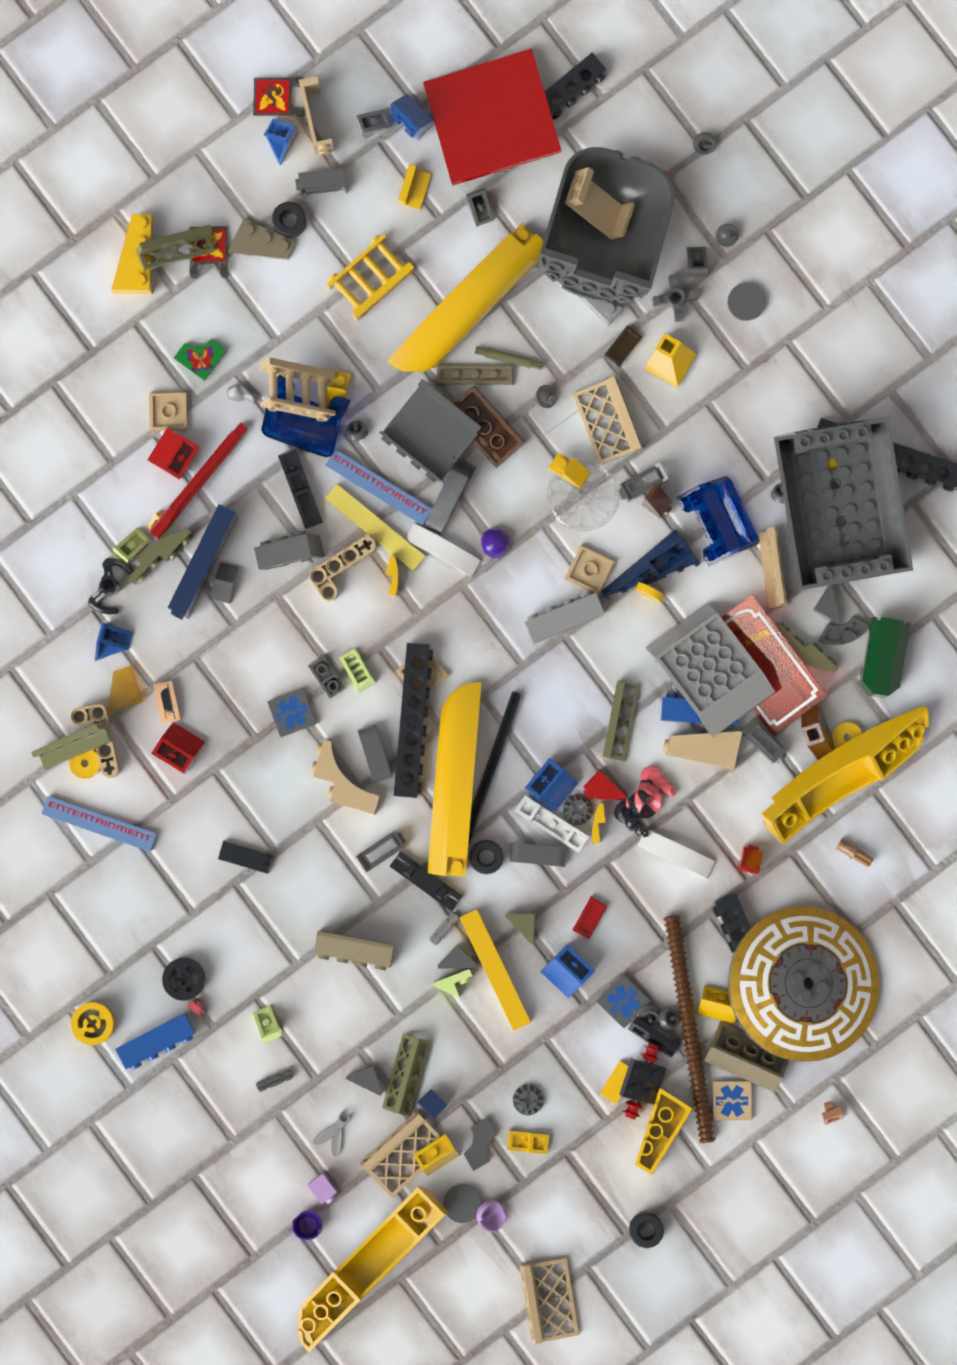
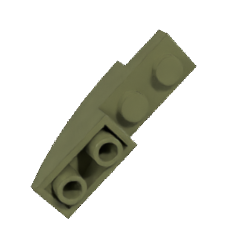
[128,530,192,585]
[771,622,839,673]

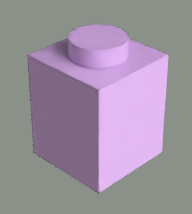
[307,1172,338,1204]

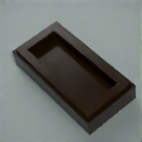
[604,325,642,367]

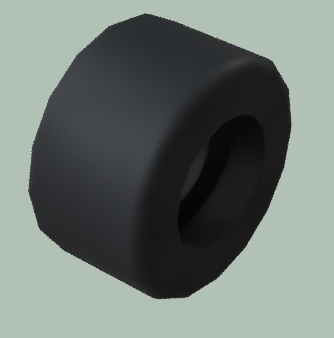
[272,202,307,238]
[469,840,504,874]
[629,1212,664,1248]

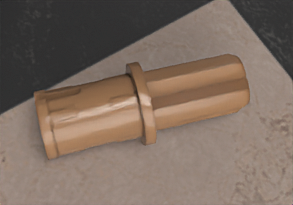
[836,839,873,867]

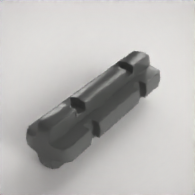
[256,1069,293,1092]

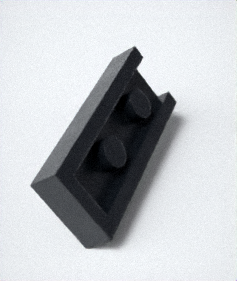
[218,841,273,874]
[628,1017,681,1057]

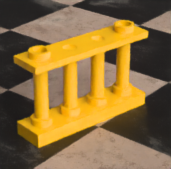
[327,234,415,321]

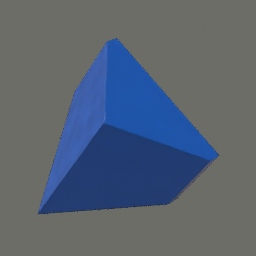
[264,119,298,165]
[95,623,133,661]

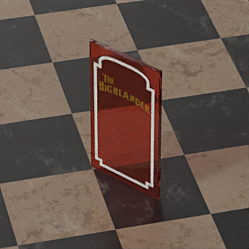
[721,594,828,736]

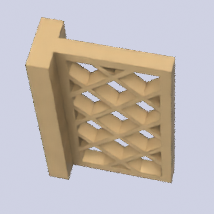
[573,376,643,465]
[758,527,788,609]
[360,1110,441,1198]
[519,1257,579,1344]

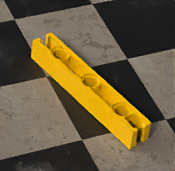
[459,909,531,1031]

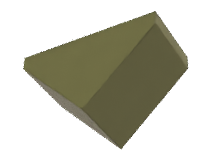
[505,913,535,944]

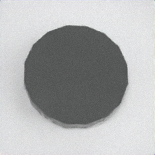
[727,283,766,321]
[443,1184,482,1223]

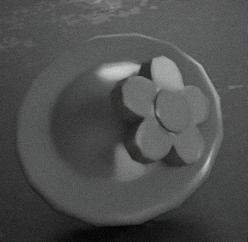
[693,132,716,155]
[715,224,739,247]
[535,385,557,408]
[345,421,369,441]
[771,483,784,504]
[637,1006,660,1026]
[658,1007,680,1031]

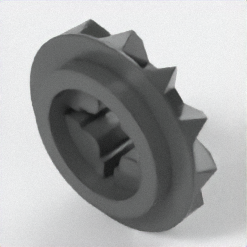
[563,794,593,825]
[513,1084,544,1116]

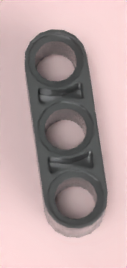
[357,724,392,783]
[510,842,567,867]

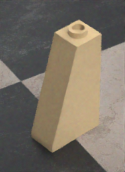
[663,731,742,770]

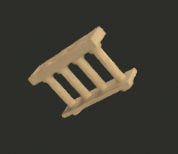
[259,357,336,421]

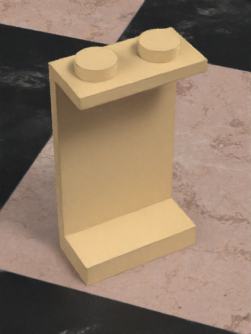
[299,76,334,156]
[565,167,635,240]

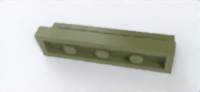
[136,225,215,271]
[602,681,639,761]
[31,723,112,769]
[382,1034,432,1116]

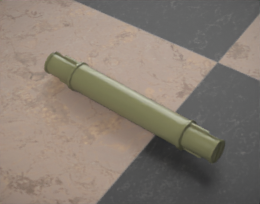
[475,346,543,370]

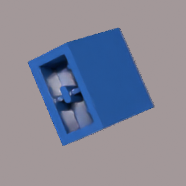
[390,94,434,140]
[525,758,578,812]
[540,944,595,998]

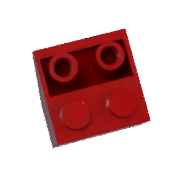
[147,428,200,480]
[151,722,206,774]

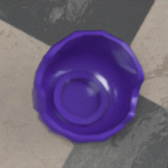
[481,528,510,558]
[292,1211,323,1241]

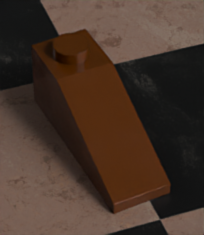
[642,483,672,519]

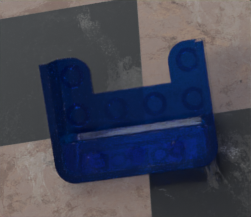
[261,375,351,457]
[676,476,759,567]

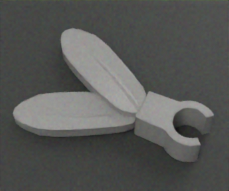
[313,1111,350,1157]

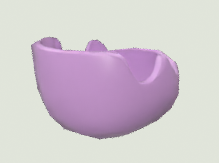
[476,1200,507,1232]

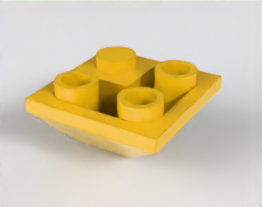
[645,333,697,388]

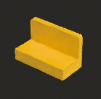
[398,164,431,210]
[697,985,736,1023]
[413,1134,459,1176]

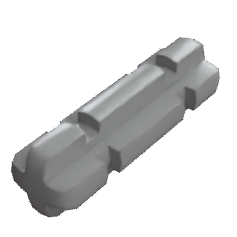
[429,912,460,945]

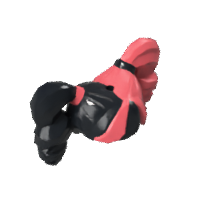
[614,766,677,837]

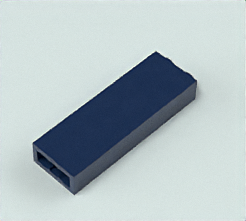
[167,504,239,620]

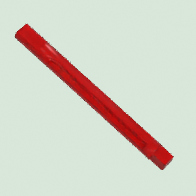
[148,422,248,540]

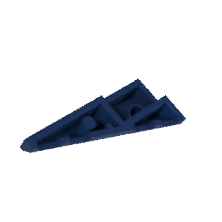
[602,529,700,599]

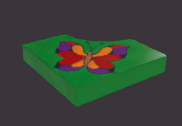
[174,339,227,381]

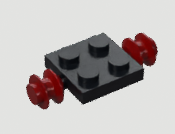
[619,1042,667,1120]

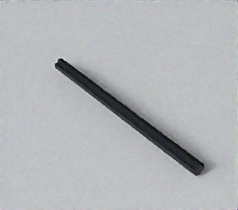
[468,691,521,848]

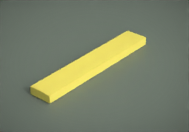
[325,484,425,571]

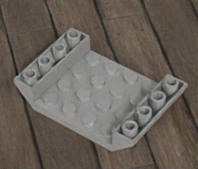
[645,603,775,737]

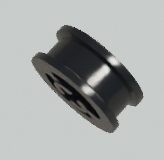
[162,958,206,1001]

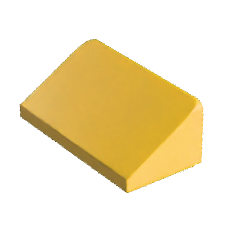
[600,1061,628,1104]

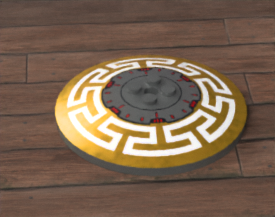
[728,906,879,1062]

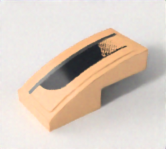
[153,680,181,724]

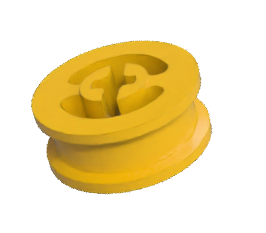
[71,1002,116,1045]

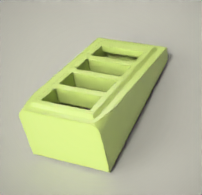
[339,648,376,692]

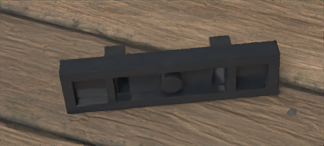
[389,851,462,911]

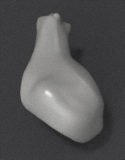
[227,384,258,404]

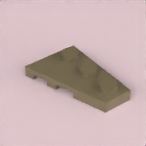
[228,218,296,260]

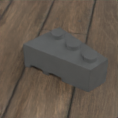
[254,531,325,570]

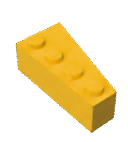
[111,214,153,294]
[635,1088,693,1175]

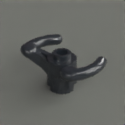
[88,558,134,615]

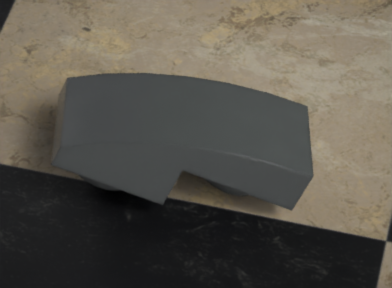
[308,655,346,699]

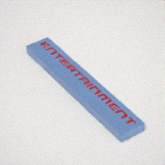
[325,449,432,526]
[42,796,157,852]

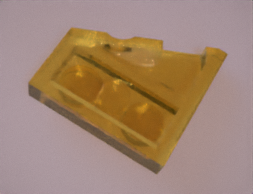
[107,666,144,714]

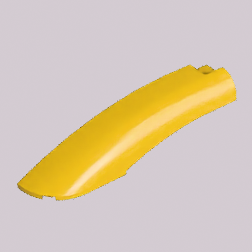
[387,223,543,373]
[427,682,482,877]
[761,706,929,845]
[297,1186,448,1353]

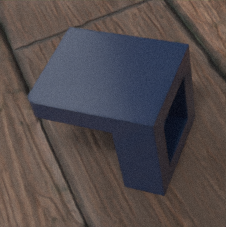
[417,1089,447,1119]

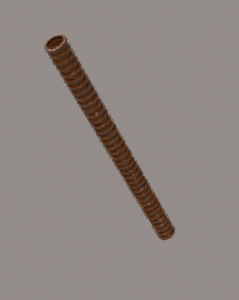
[663,915,716,1143]

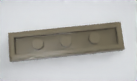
[437,365,513,385]

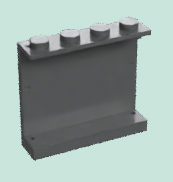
[379,379,483,482]

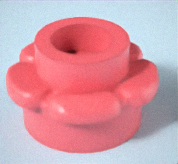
[187,999,205,1017]

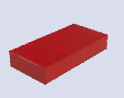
[572,896,607,939]

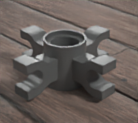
[652,274,699,322]

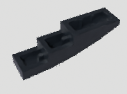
[278,448,323,529]

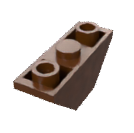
[801,702,835,760]

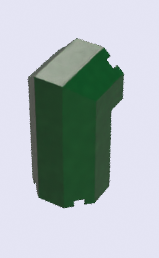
[859,617,911,698]

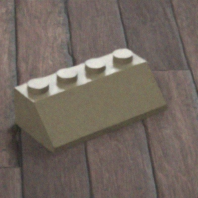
[314,930,395,971]
[704,1020,788,1092]

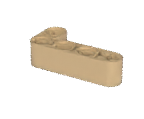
[310,536,376,602]
[70,704,120,778]

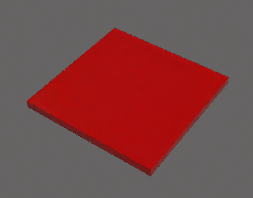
[423,48,562,186]

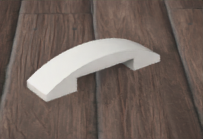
[405,523,481,577]
[515,796,589,853]
[637,829,715,879]

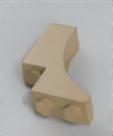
[311,740,380,815]

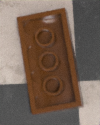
[454,386,526,468]

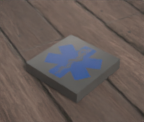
[267,688,316,738]
[596,974,651,1029]

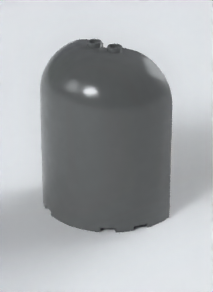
[539,147,675,303]

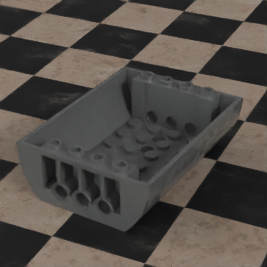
[774,417,913,591]

